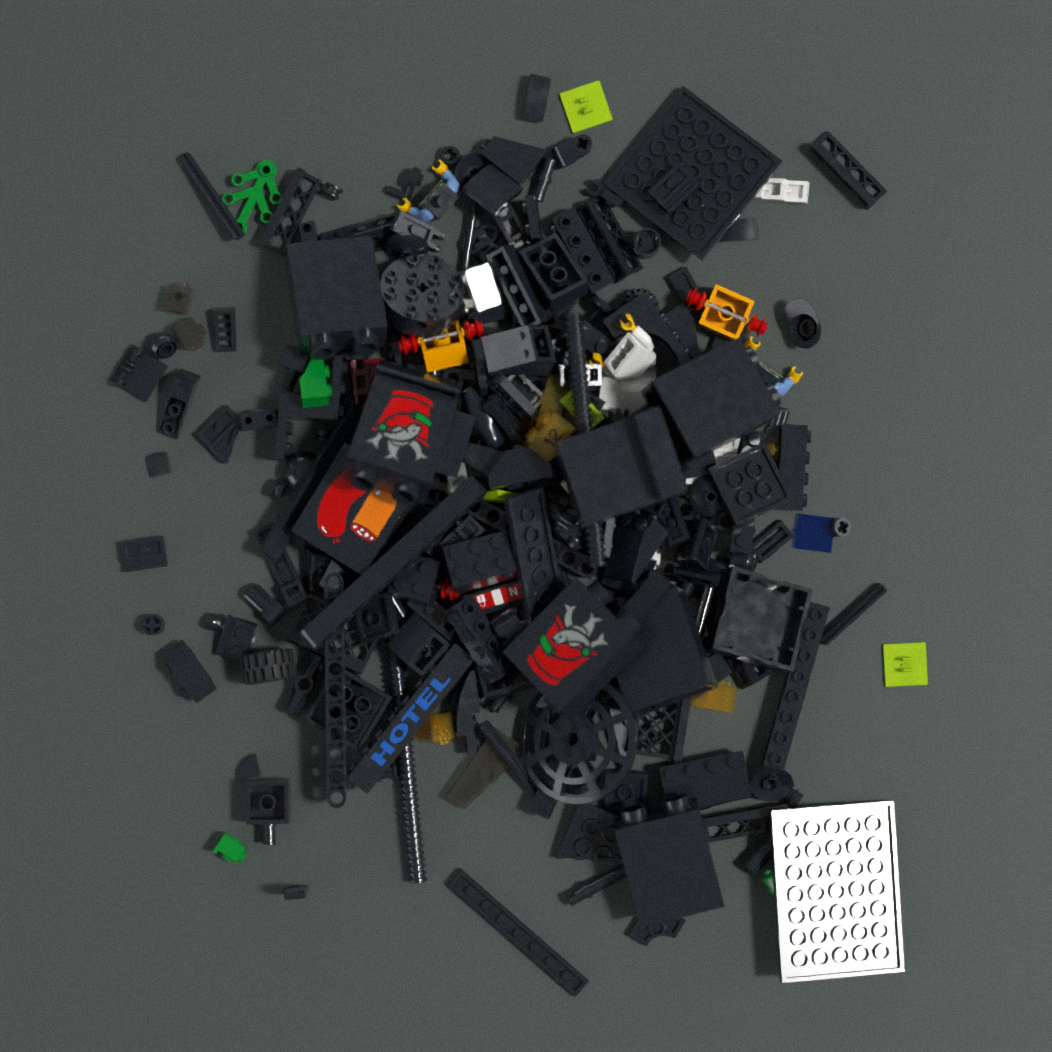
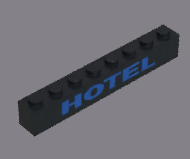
[346,643,474,794]

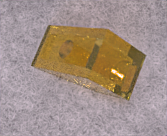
[690,681,737,713]

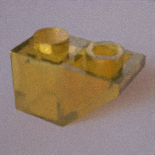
[429,712,455,746]

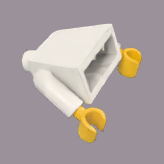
[589,314,656,380]

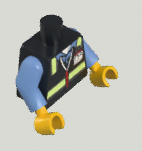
[397,160,460,223]
[744,336,803,397]

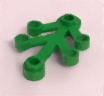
[222,160,282,235]

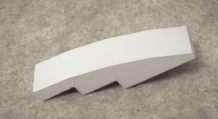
[753,178,810,204]

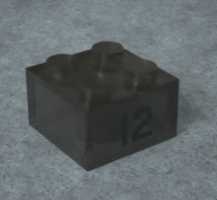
[457,263,502,313]

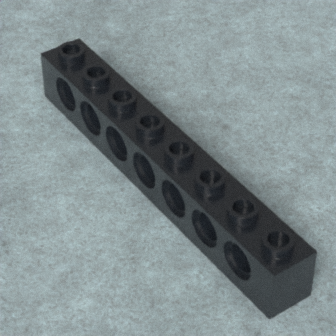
[761,602,830,769]

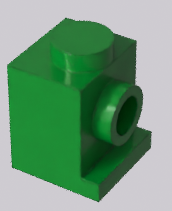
[213,832,248,864]

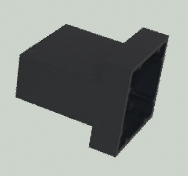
[554,407,688,529]

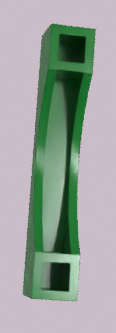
[292,310,332,408]

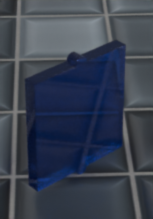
[794,514,835,553]

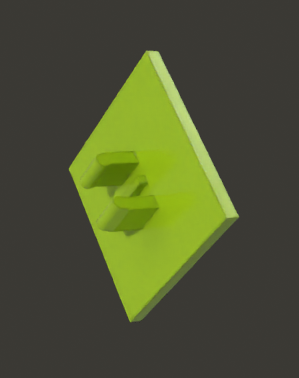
[559,80,613,134]
[883,642,928,687]

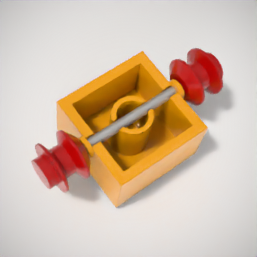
[685,284,768,341]
[398,318,484,373]

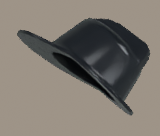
[784,298,822,349]

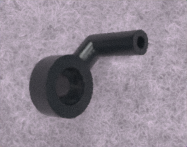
[386,167,424,201]

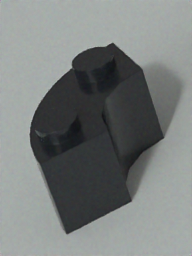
[162,640,217,703]

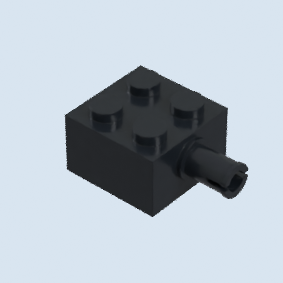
[245,779,291,845]

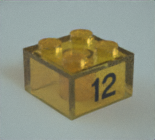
[525,408,575,462]

